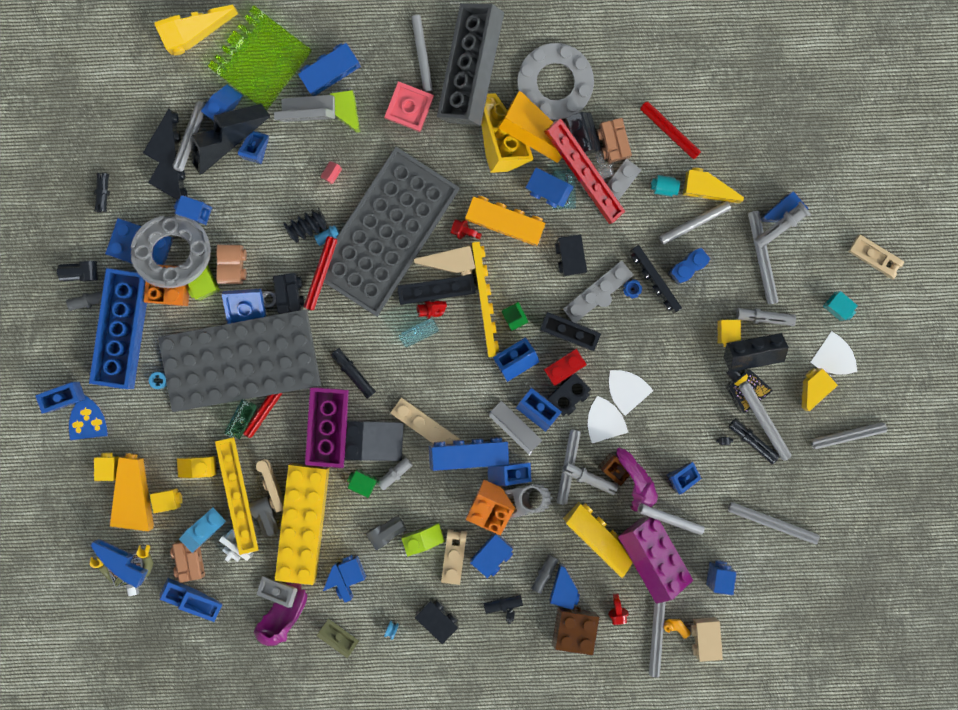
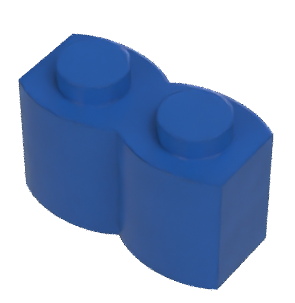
[668,248,710,284]

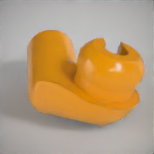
[663,619,691,639]

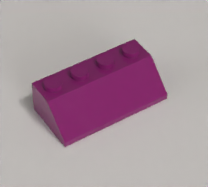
[305,387,349,468]

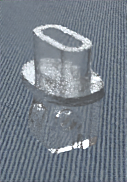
[595,150,615,179]

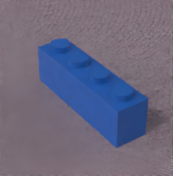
[429,437,509,471]

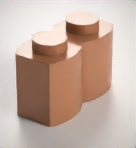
[217,245,247,284]

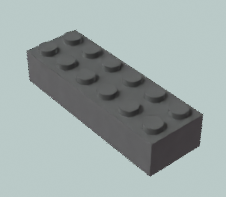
[437,3,504,126]

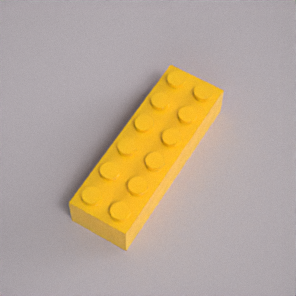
[275,463,330,585]

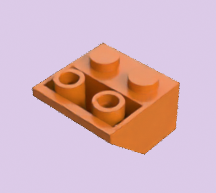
[144,265,189,306]
[466,480,515,536]

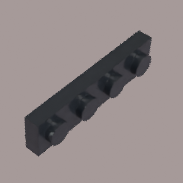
[630,245,682,313]
[397,274,476,305]

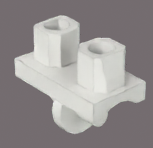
[219,528,254,562]

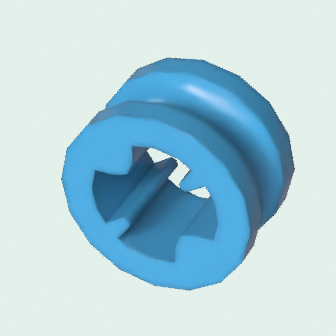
[149,372,167,389]
[384,620,399,640]

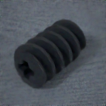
[283,207,327,243]

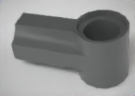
[249,496,280,537]
[366,516,407,550]

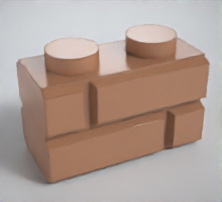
[596,118,632,163]
[170,541,205,583]

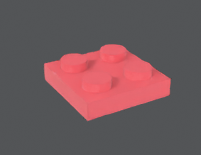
[385,81,434,132]

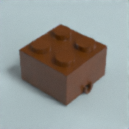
[552,606,600,655]

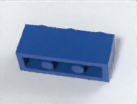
[298,43,361,96]

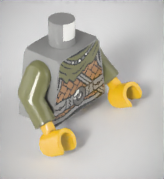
[90,545,154,596]

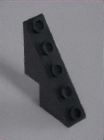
[192,104,270,175]
[143,109,188,200]

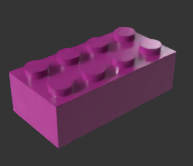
[618,516,694,604]

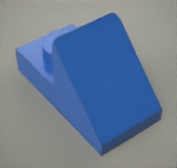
[323,562,353,603]

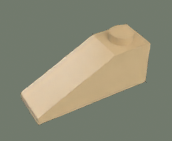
[414,246,475,276]

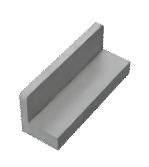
[274,95,335,122]
[488,401,542,455]

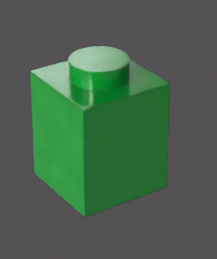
[347,469,378,498]

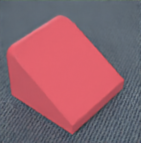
[321,162,342,184]

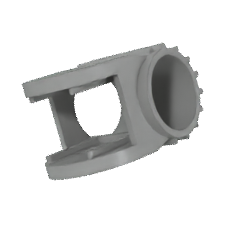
[504,484,552,519]

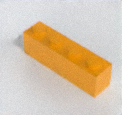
[465,195,546,247]

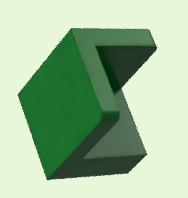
[502,302,529,331]

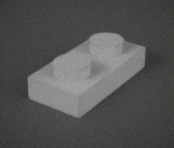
[607,158,641,201]
[256,576,297,608]

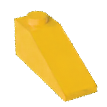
[683,168,744,203]

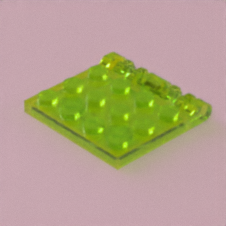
[207,5,312,111]

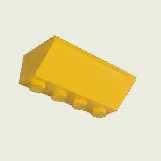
[563,502,633,578]

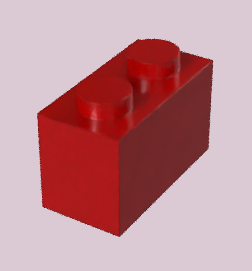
[543,349,587,386]

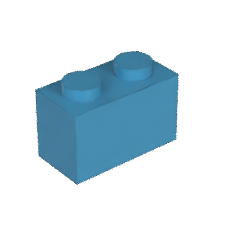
[179,508,226,553]

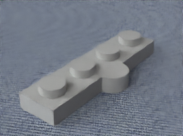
[562,261,633,323]

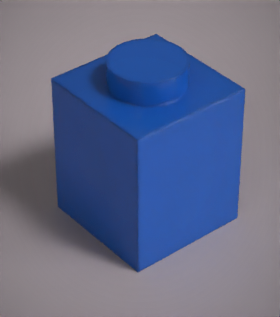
[338,554,366,587]

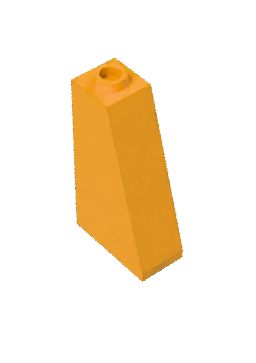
[499,91,562,163]
[110,453,154,531]

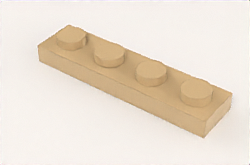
[391,398,461,444]

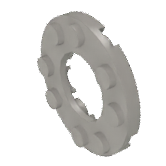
[517,43,594,121]
[131,214,211,288]

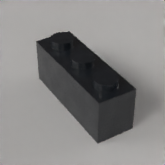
[539,312,601,352]
[723,333,789,372]

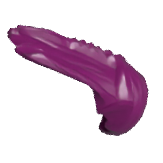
[616,447,658,512]
[254,582,308,646]

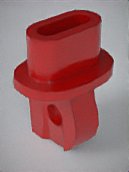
[450,219,482,240]
[416,301,447,319]
[608,593,629,625]

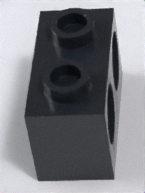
[547,373,591,416]

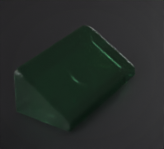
[224,399,257,440]

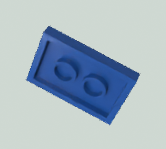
[105,218,174,265]

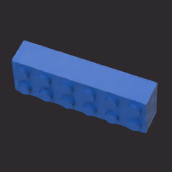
[89,268,147,389]

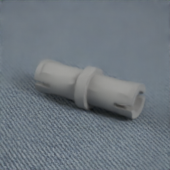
[377,457,413,490]

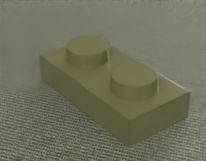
[316,619,359,658]

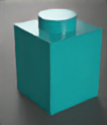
[823,291,858,321]

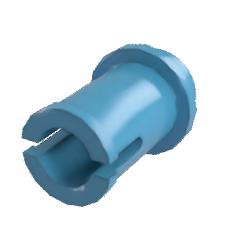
[314,225,339,246]

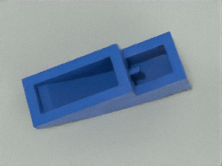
[91,539,148,588]
[159,578,222,622]

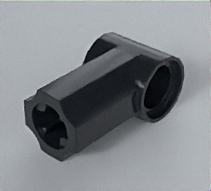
[57,261,98,282]

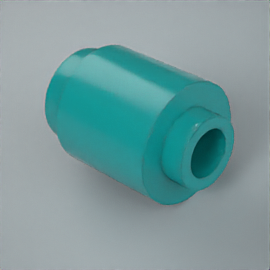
[651,175,680,197]

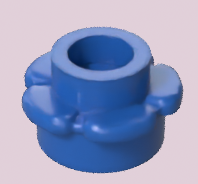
[623,280,642,298]

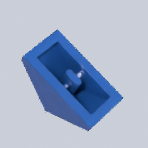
[238,131,269,164]
[666,462,702,495]

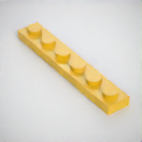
[472,242,499,357]
[215,437,259,555]

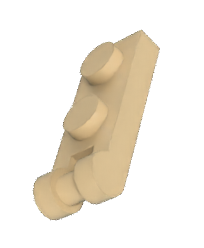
[848,235,904,279]
[256,459,284,512]
[441,529,467,585]

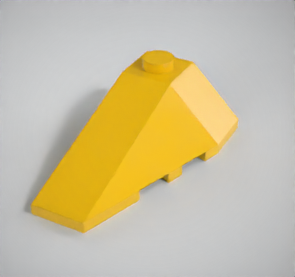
[154,5,238,55]
[481,93,533,173]

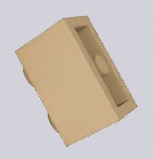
[691,617,723,662]

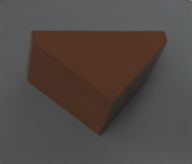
[598,453,630,486]

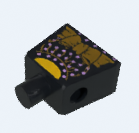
[726,369,773,413]

